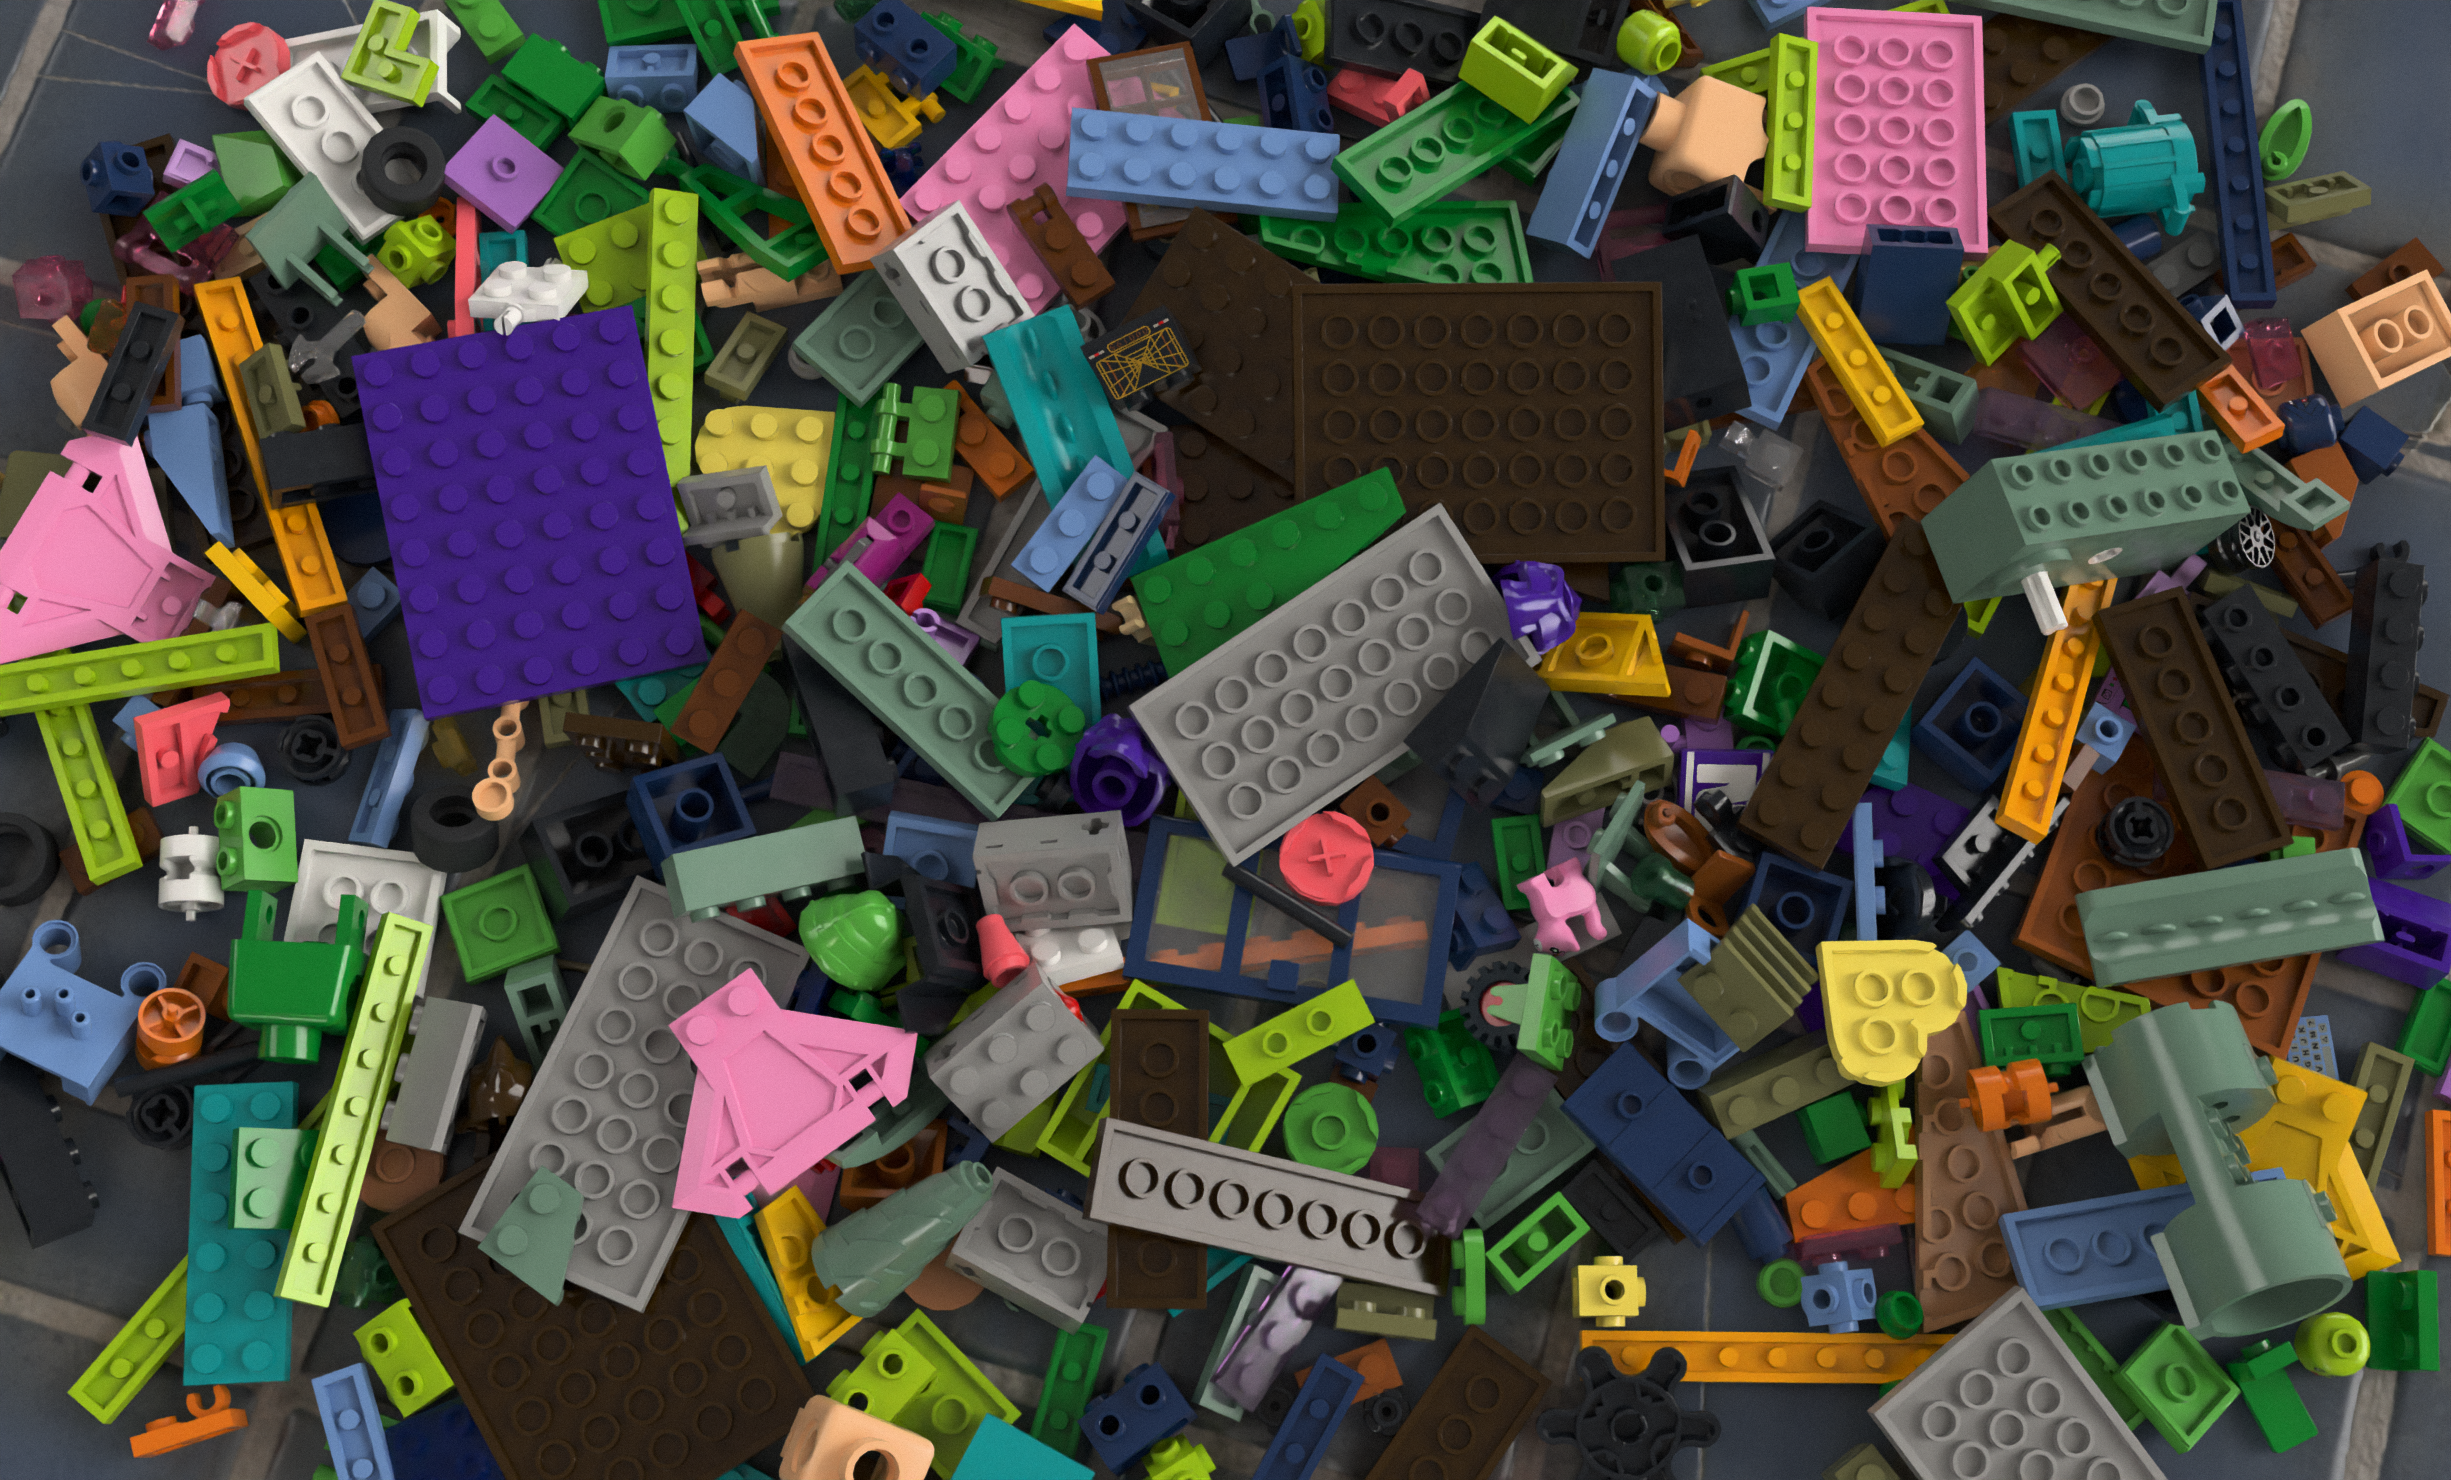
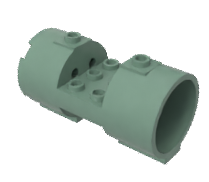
[2081,1000,2353,1341]

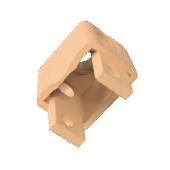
[1638,75,1777,216]
[779,1395,934,1480]

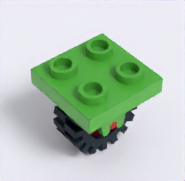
[1459,953,1581,1071]

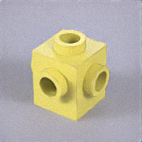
[1571,1256,1646,1327]

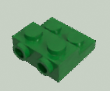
[1723,629,1825,740]

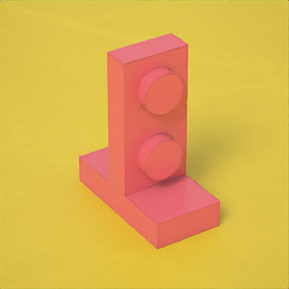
[1326,68,1431,128]

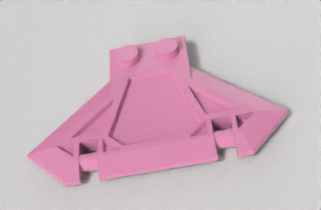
[0,435,216,664]
[668,967,918,1219]

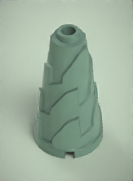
[811,1160,994,1318]

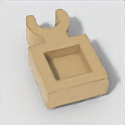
[1111,595,1157,647]

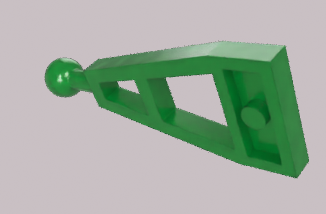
[652,145,830,282]

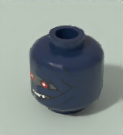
[2275,394,2344,458]

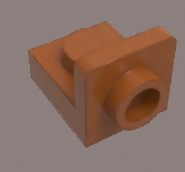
[172,951,233,1023]

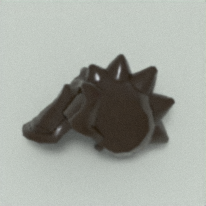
[455,1035,535,1163]

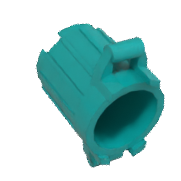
[2063,99,2206,236]

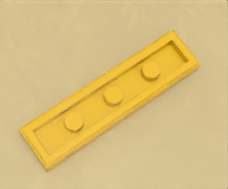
[1796,276,1924,448]

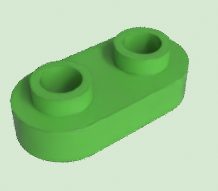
[1451,1228,1486,1325]

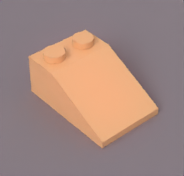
[2301,269,2451,409]

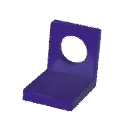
[2363,804,2451,879]

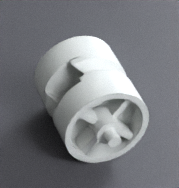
[158,826,224,921]

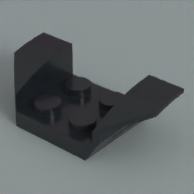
[861,852,990,1035]

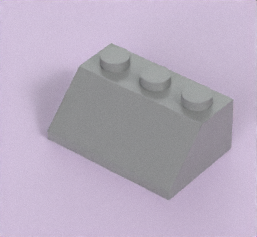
[380,996,489,1156]

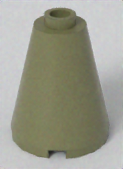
[711,532,804,663]

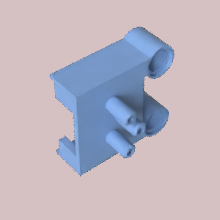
[1594,918,1740,1090]
[0,920,167,1106]

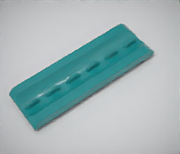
[982,304,1169,578]

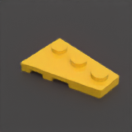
[753,1185,863,1363]

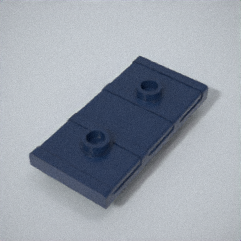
[1559,1040,1767,1249]

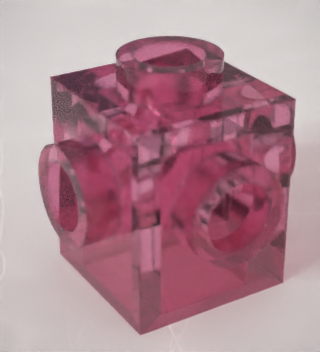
[12,255,93,324]

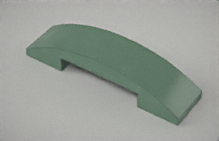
[2201,413,2350,531]
[824,1030,952,1169]

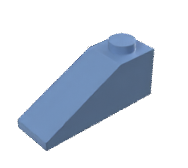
[144,403,235,548]

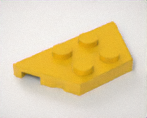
[1532,612,1671,697]

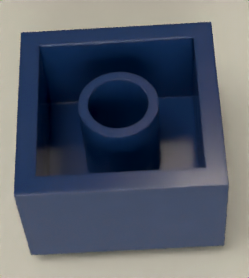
[1910,656,2030,796]
[625,752,757,884]
[1733,851,1854,975]

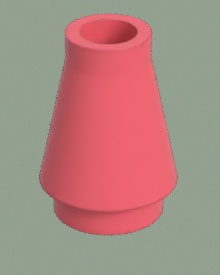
[976,914,1030,988]

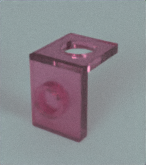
[2238,317,2302,389]

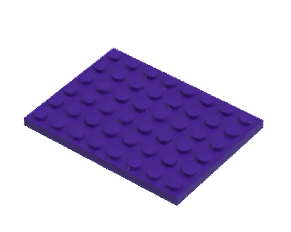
[351,305,709,721]

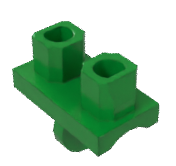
[142,169,243,253]

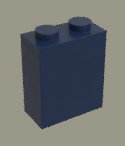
[1851,224,1964,348]

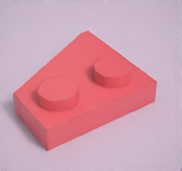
[133,691,230,807]

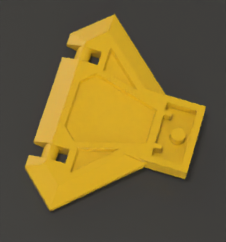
[2126,1055,2402,1281]

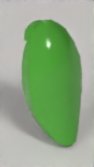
[2257,99,2312,181]

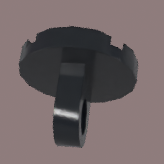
[1855,857,1948,941]

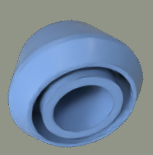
[198,742,266,799]

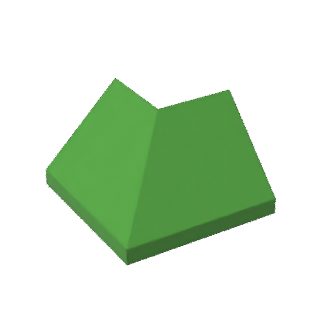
[211,130,304,217]

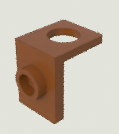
[919,465,975,525]
[1667,610,1750,673]
[1679,850,1756,941]

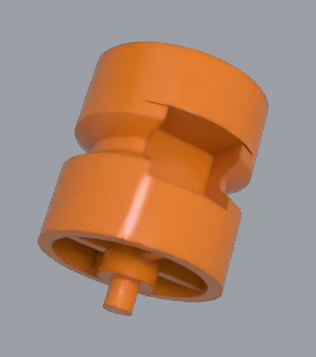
[135,988,206,1070]
[1958,1058,2059,1133]

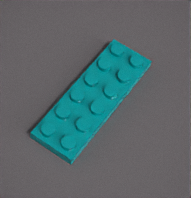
[183,1081,299,1386]

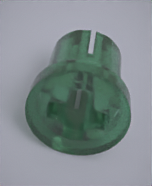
[1630,853,1695,911]

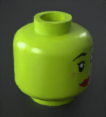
[1615,9,1682,76]
[2294,1312,2371,1378]

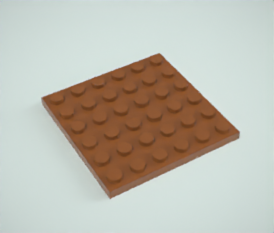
[2012,732,2367,1060]

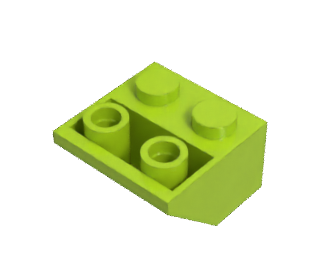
[1458,16,1579,125]

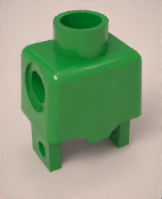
[226,890,370,1065]

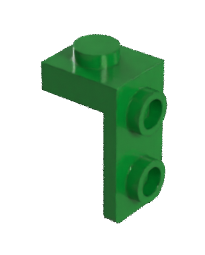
[2225,1337,2318,1453]

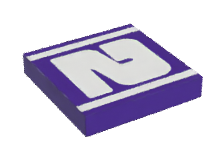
[1676,748,1774,832]

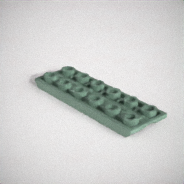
[2074,848,2385,989]

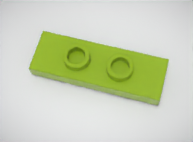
[1222,979,1375,1089]

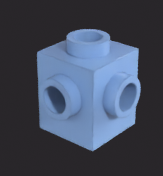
[1800,1261,1877,1334]

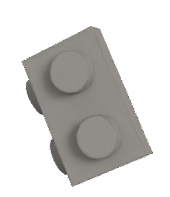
[676,465,783,548]

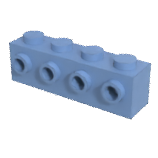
[1525,68,1658,260]

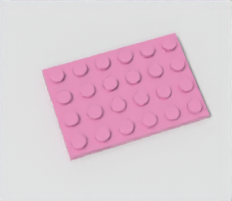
[1804,7,1988,261]
[899,23,1186,317]

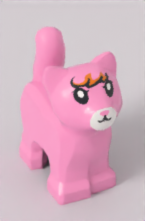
[1516,856,1607,957]

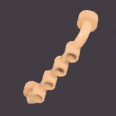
[472,701,530,821]

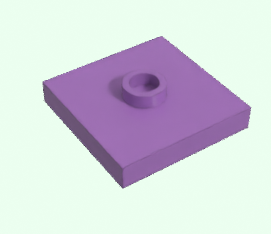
[444,114,564,235]

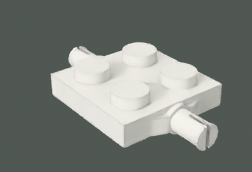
[468,258,589,335]
[1012,918,1133,986]

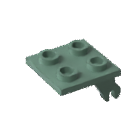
[245,171,374,307]
[1520,691,1617,767]
[1583,779,1673,913]

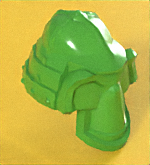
[799,890,907,996]

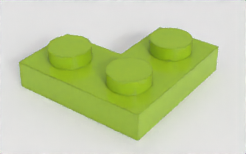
[340,0,440,108]

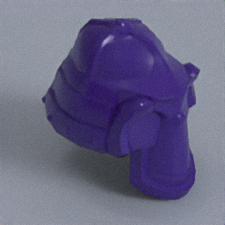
[1491,560,1582,657]
[1070,714,1171,828]

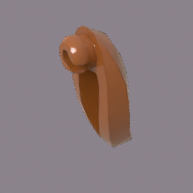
[1643,800,1716,878]

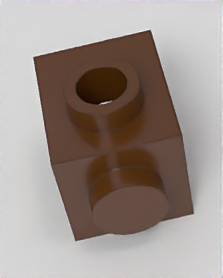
[1335,774,1412,850]

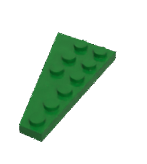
[1254,200,1534,283]
[1130,466,1406,679]

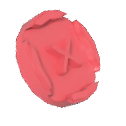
[207,22,291,111]
[1279,811,1374,906]

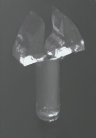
[288,310,366,384]

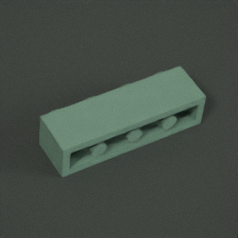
[661,815,865,923]

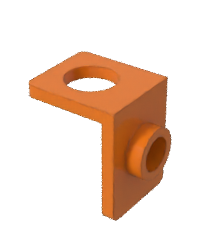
[1664,429,1701,488]

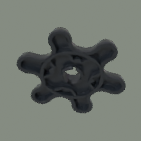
[1536,1346,1721,1480]

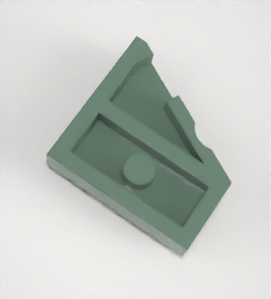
[478,1165,584,1306]

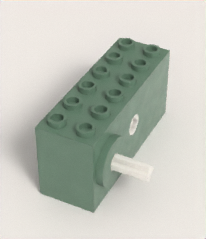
[1921,429,2252,635]

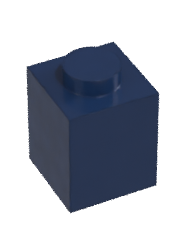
[2337,405,2410,485]

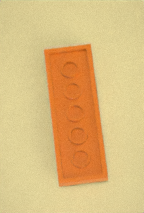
[733,32,912,275]

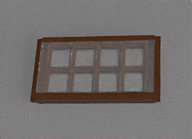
[1086,41,1238,243]

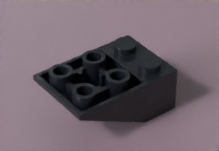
[1476,0,1630,68]

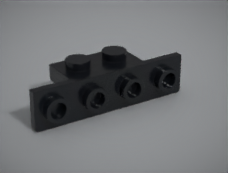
[1931,795,2071,933]

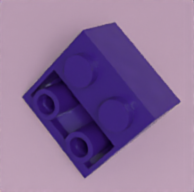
[2335,875,2451,991]

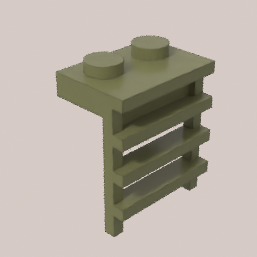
[1677,903,1820,1053]

